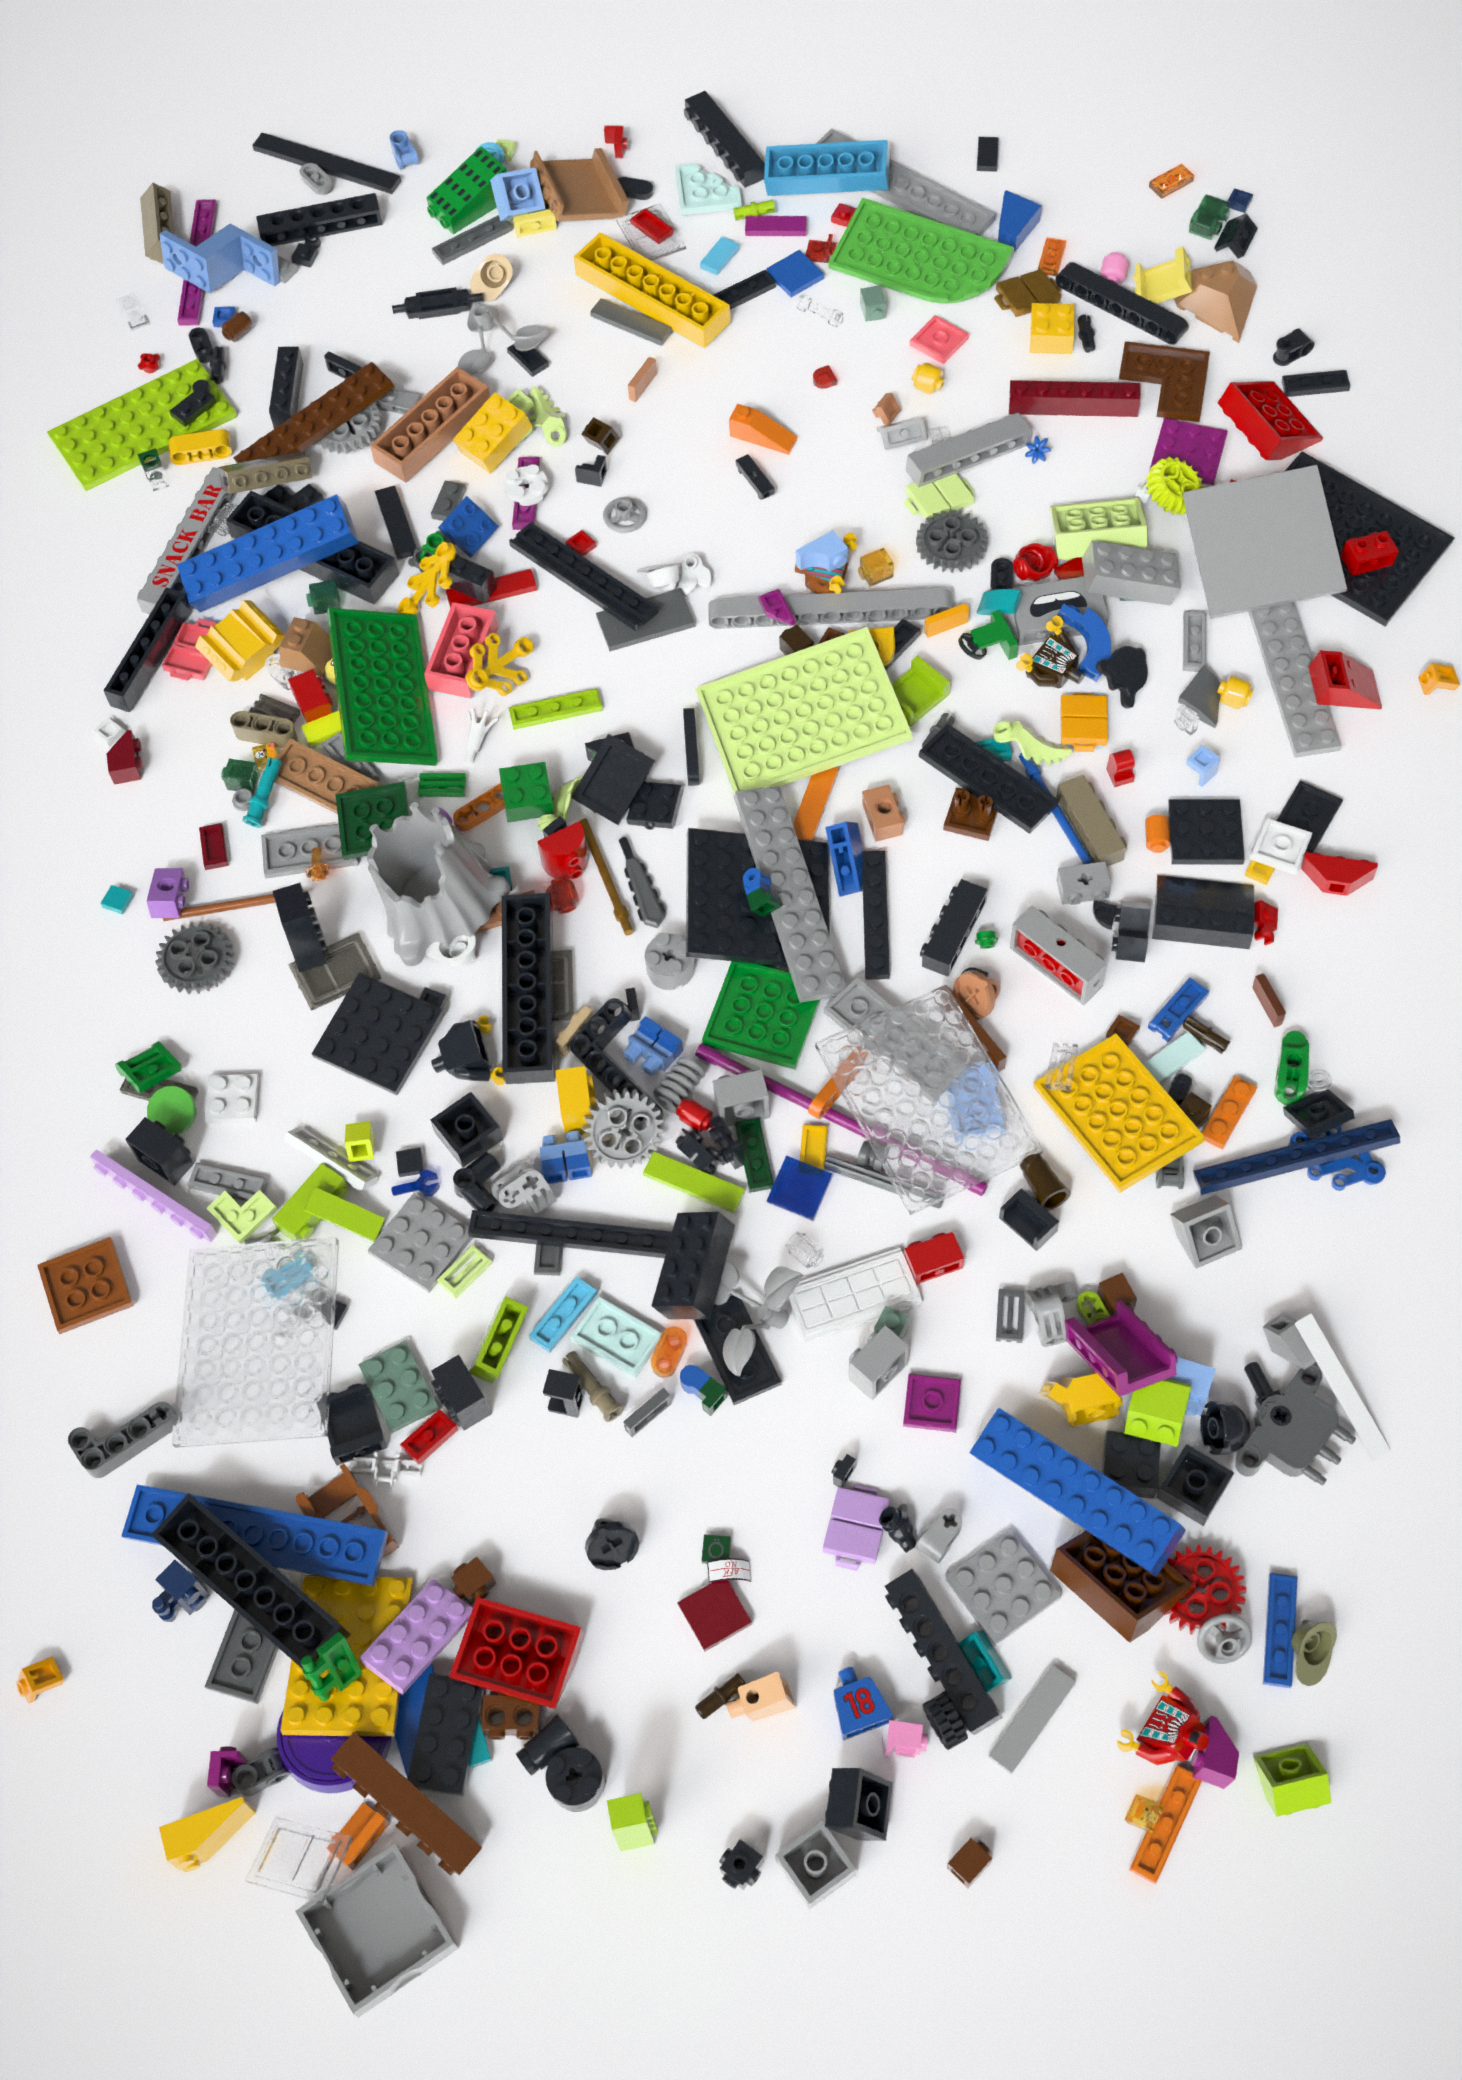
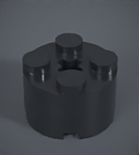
[545,1747,605,1812]

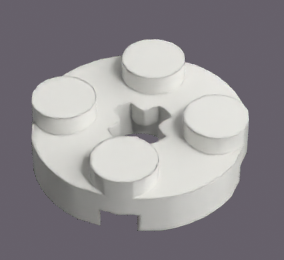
[504,464,548,506]

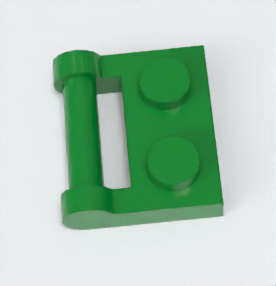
[115,1041,182,1093]

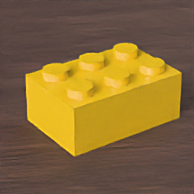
[453,392,533,474]

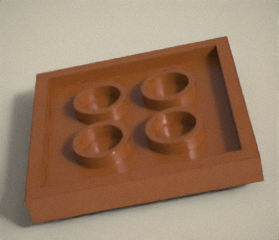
[37,1237,134,1334]

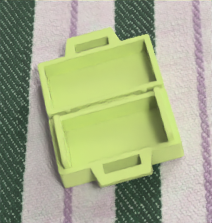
[904,474,975,520]

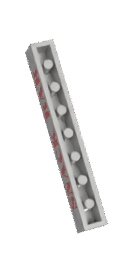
[137,467,237,614]

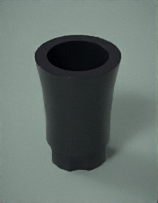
[515,1713,580,1776]

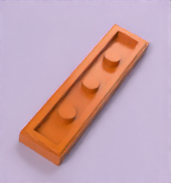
[793,767,839,841]
[1129,1764,1202,1885]

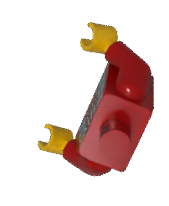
[1117,1671,1209,1765]

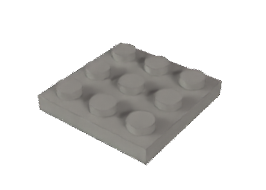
[367,1192,473,1293]
[945,1530,1061,1646]

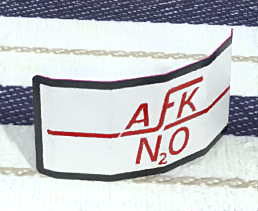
[707,1558,752,1583]

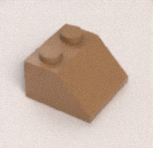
[279,617,332,677]

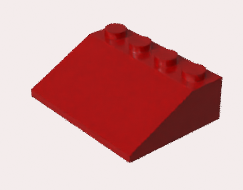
[1217,381,1323,461]
[449,1597,585,1709]

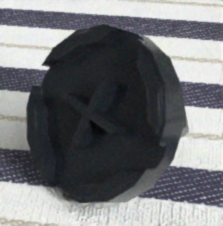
[585,1518,640,1570]

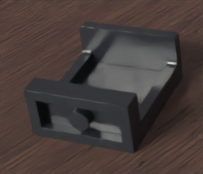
[316,1383,387,1466]

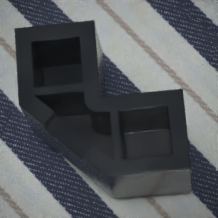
[1111,900,1151,963]

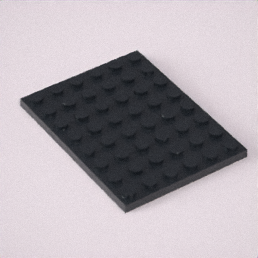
[1285,451,1455,627]

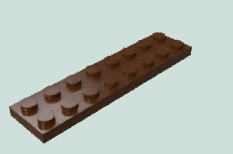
[233,362,395,463]

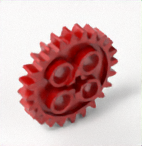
[1165,1545,1247,1635]

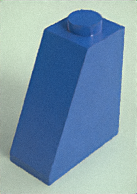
[998,190,1042,252]

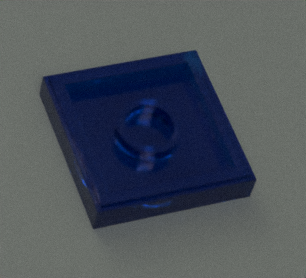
[766,1155,833,1222]

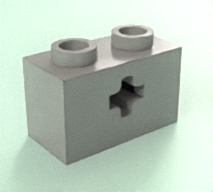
[1056,861,1111,905]

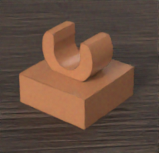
[872,393,901,424]

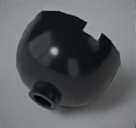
[1200,1401,1251,1455]

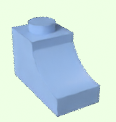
[796,530,848,572]

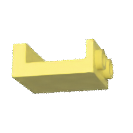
[512,190,557,238]
[1133,247,1192,304]

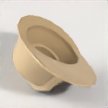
[470,254,513,302]

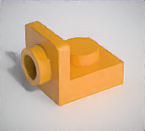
[1418,663,1460,695]
[16,1656,64,1704]

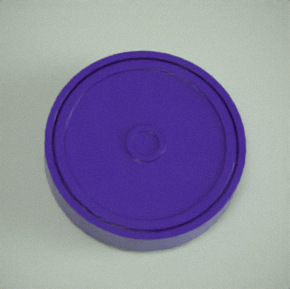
[277,1709,392,1793]

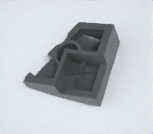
[1178,666,1221,728]

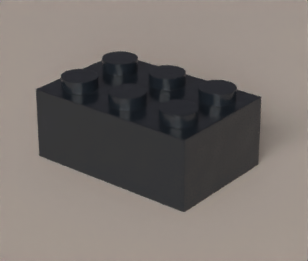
[272,883,329,973]

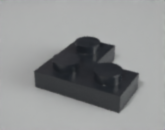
[262,484,324,511]

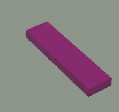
[512,457,541,530]

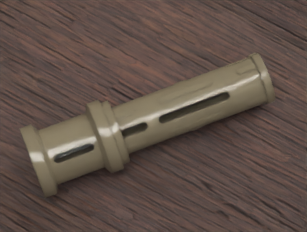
[562,1351,624,1422]

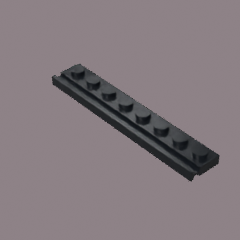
[509,522,659,631]

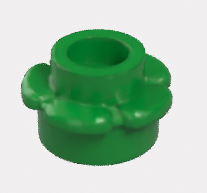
[975,930,998,949]

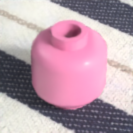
[1100,252,1129,284]

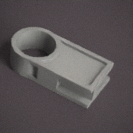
[377,389,420,415]

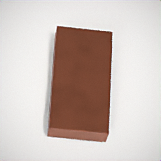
[1252,973,1286,1028]

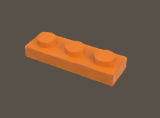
[1202,1076,1257,1150]

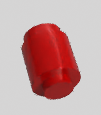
[675,1098,713,1133]

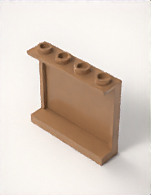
[530,148,629,222]

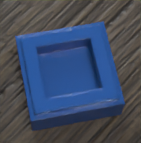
[212,307,236,328]

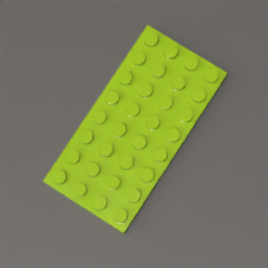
[47,359,237,492]

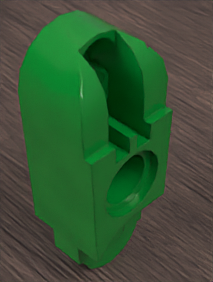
[1274,1031,1309,1105]

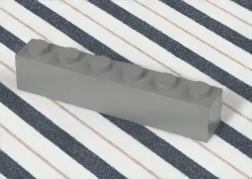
[905,413,1032,488]

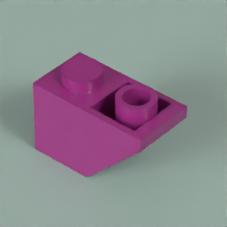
[1191,1715,1239,1789]

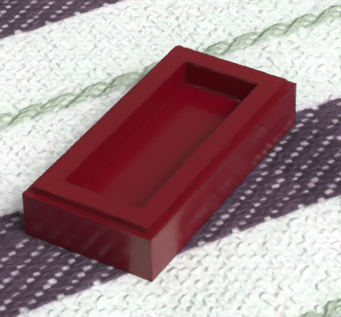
[199,823,229,870]

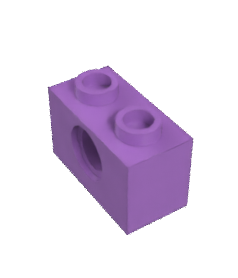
[146,868,190,918]

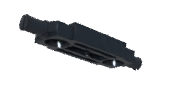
[392,287,483,319]

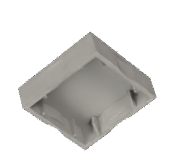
[295,1843,459,2018]

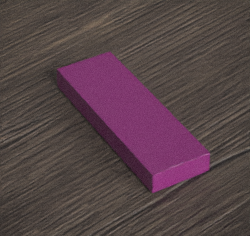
[745,216,807,236]

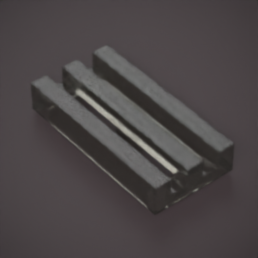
[249,694,301,724]

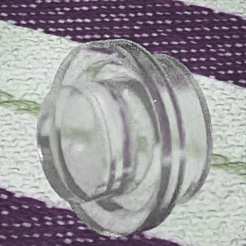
[1307,1069,1332,1092]

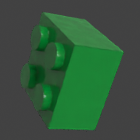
[499,762,553,823]

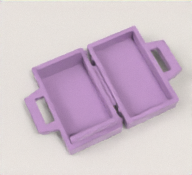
[822,1484,890,1571]

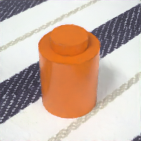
[1145,815,1170,853]

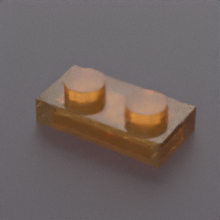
[1149,163,1195,199]
[1038,237,1067,276]

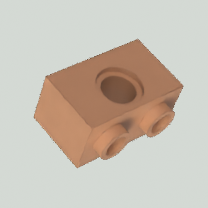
[862,784,906,842]

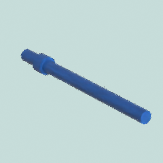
[1018,753,1093,865]

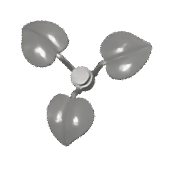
[458,302,548,375]
[714,1263,804,1376]

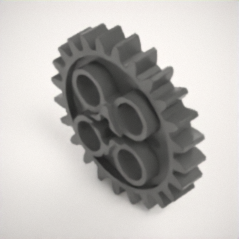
[916,509,988,573]
[155,921,235,995]

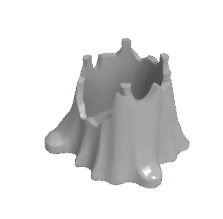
[367,802,510,966]

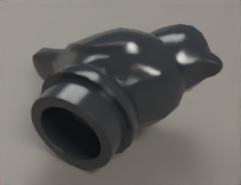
[879,1504,916,1553]

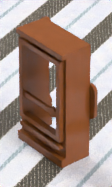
[295,1463,400,1559]

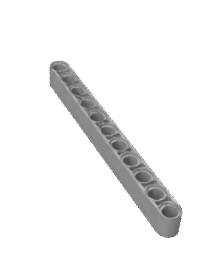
[708,588,953,629]

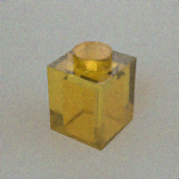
[858,548,894,587]

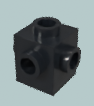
[719,1839,764,1890]

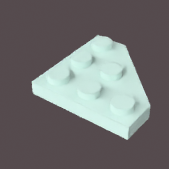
[675,163,742,215]

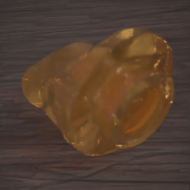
[306,847,330,881]

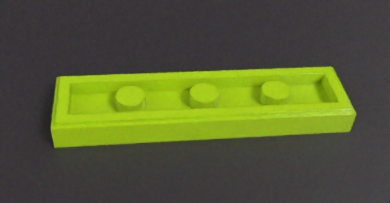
[508,688,603,730]
[643,1152,745,1213]

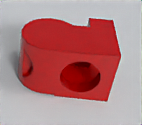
[1106,749,1135,787]

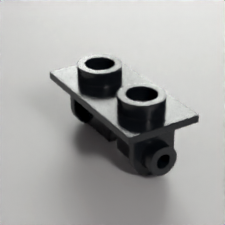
[675,1128,725,1175]

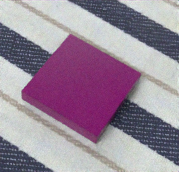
[903,1374,961,1433]

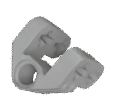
[490,1162,557,1215]
[1025,1282,1088,1347]

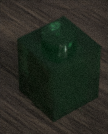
[306,580,341,615]
[221,758,260,794]

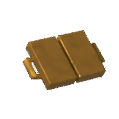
[994,269,1062,317]

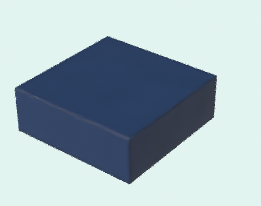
[1226,188,1253,213]

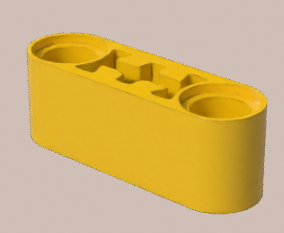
[168,429,232,465]

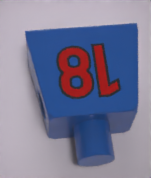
[833,1667,893,1741]

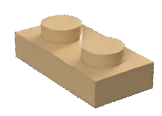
[555,1005,593,1057]

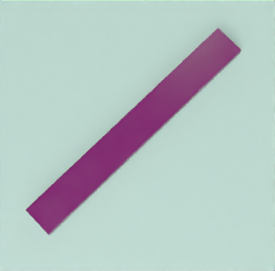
[177,199,217,326]

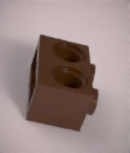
[481,1695,542,1740]

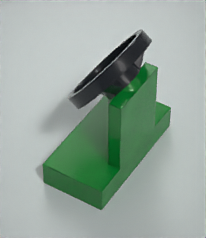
[958,610,1018,660]

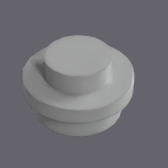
[232,789,254,811]

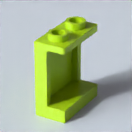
[891,655,950,727]

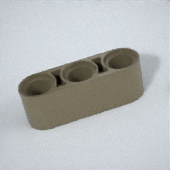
[230,711,298,748]

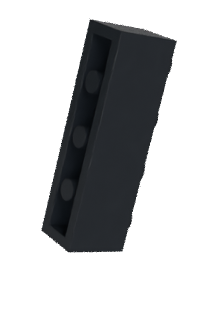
[269,346,304,429]
[920,879,988,977]

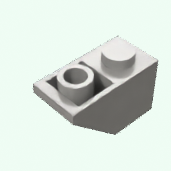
[1262,1313,1316,1370]

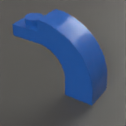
[1057,604,1111,682]

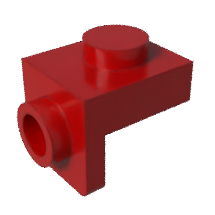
[604,125,628,158]

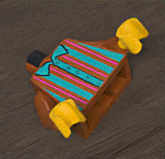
[794,533,858,594]

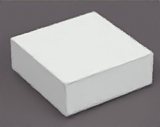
[92,717,125,748]

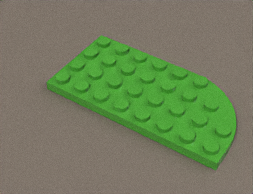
[828,197,1014,304]

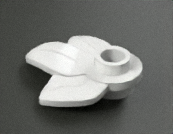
[677,554,712,596]

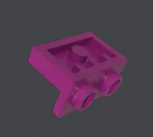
[207,1746,249,1797]

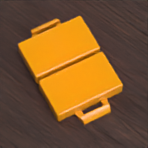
[1060,693,1108,752]

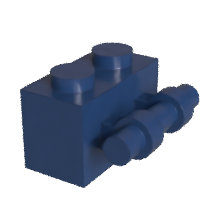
[152,1559,209,1622]

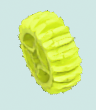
[1145,457,1204,516]

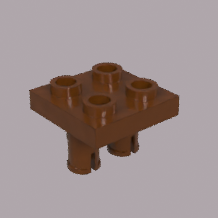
[943,787,998,841]

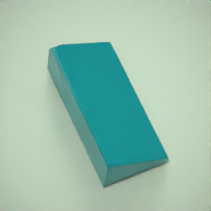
[959,1630,1012,1693]

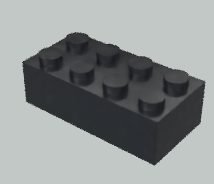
[651,1211,735,1319]

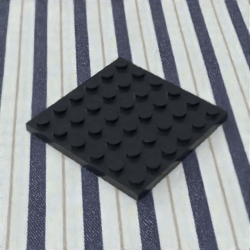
[686,828,830,967]

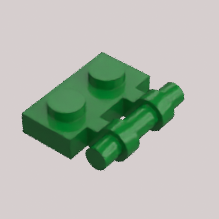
[301,1632,363,1702]

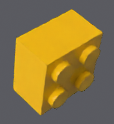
[1029,303,1074,354]
[555,1066,596,1135]

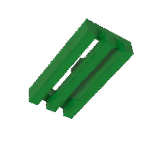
[418,773,466,797]

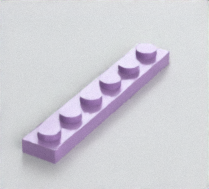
[90,1149,217,1243]

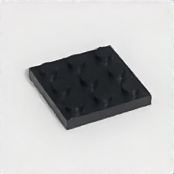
[1168,799,1245,865]

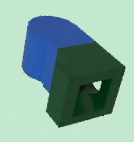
[743,868,782,917]
[680,1365,728,1416]

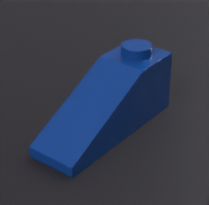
[825,821,863,897]

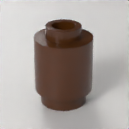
[221,311,253,342]

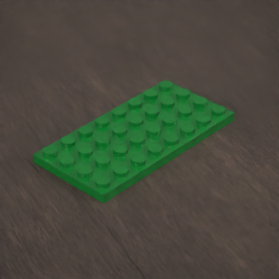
[327,607,438,766]

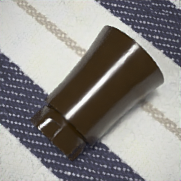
[1019,1153,1071,1211]

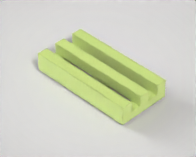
[437,1245,492,1299]

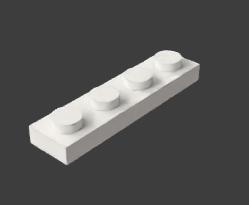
[284,1126,379,1191]

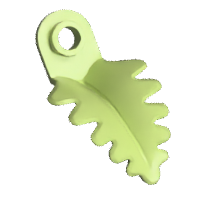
[527,386,567,446]
[993,721,1073,766]
[536,776,583,832]

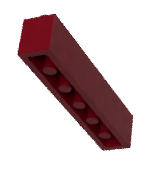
[1008,380,1141,417]

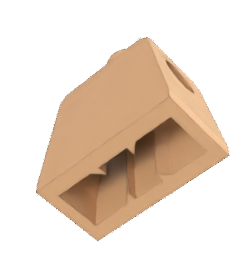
[726,1671,796,1721]

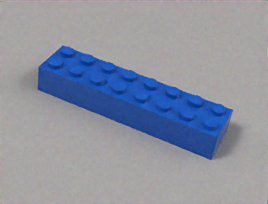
[177,494,360,612]
[969,1407,1186,1577]

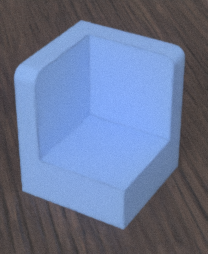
[1186,745,1220,787]

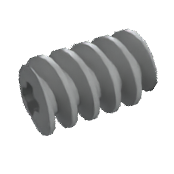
[653,1058,705,1114]

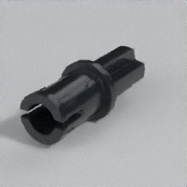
[1077,314,1096,353]
[209,346,227,384]

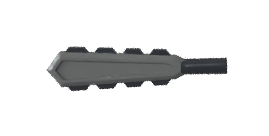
[619,837,666,928]

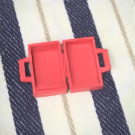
[162,618,216,681]

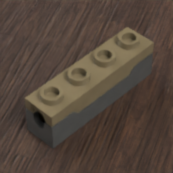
[218,452,312,494]

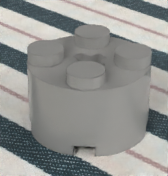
[644,932,694,990]

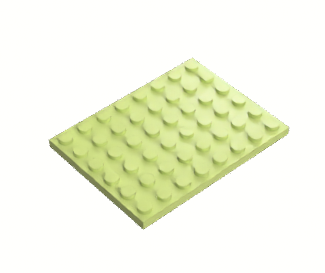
[695,627,913,794]

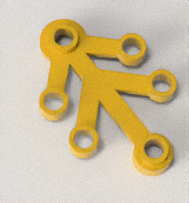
[398,542,456,615]
[466,633,534,696]

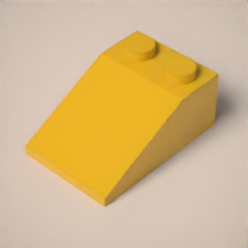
[159,1797,255,1872]

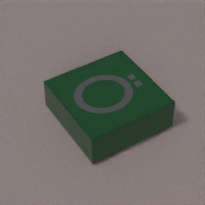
[701,1534,731,1564]

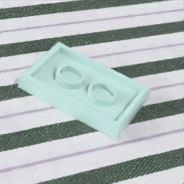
[570,1296,664,1379]

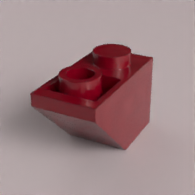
[106,730,144,785]

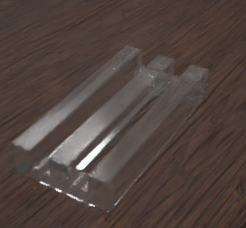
[1045,1042,1078,1091]

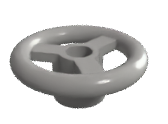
[603,497,646,533]
[1197,1614,1252,1664]

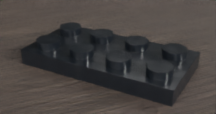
[408,1673,484,1796]

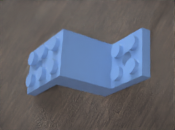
[160,223,280,293]

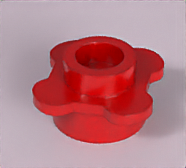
[137,353,161,373]

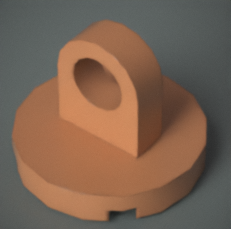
[953,971,1000,1020]

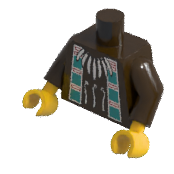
[1016,616,1085,689]

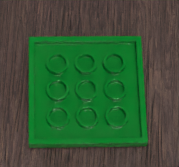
[702,961,821,1070]

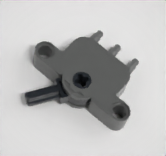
[1235,1362,1356,1486]

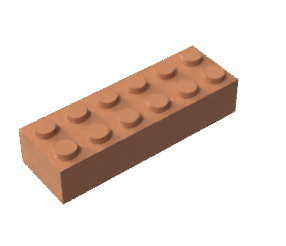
[370,367,490,483]

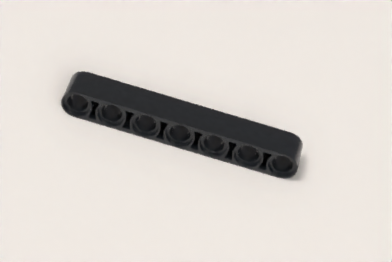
[1055,262,1189,345]

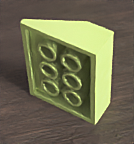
[1050,497,1147,560]

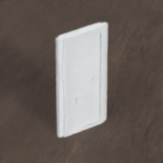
[788,1248,923,1343]

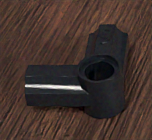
[453,1151,501,1212]

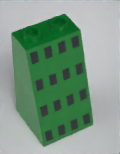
[426,146,507,235]

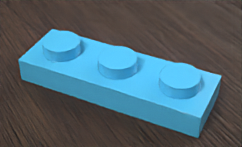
[528,1276,598,1353]

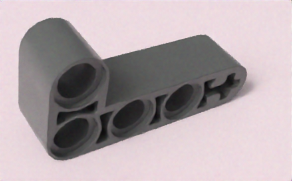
[68,1402,179,1479]

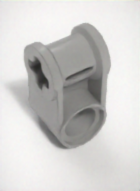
[916,1509,962,1564]

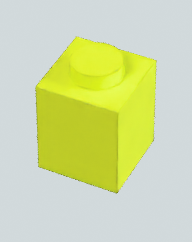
[345,1121,375,1162]

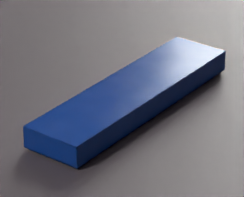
[1262,1573,1298,1689]

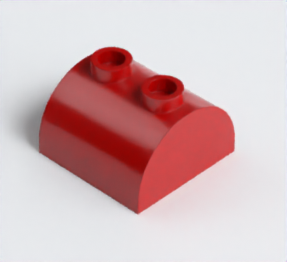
[537,821,588,880]

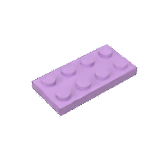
[360,1578,473,1695]

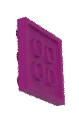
[1149,418,1228,486]

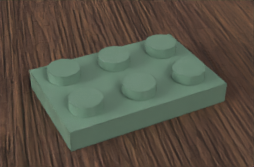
[358,1341,439,1433]

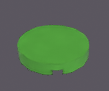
[147,1086,197,1135]

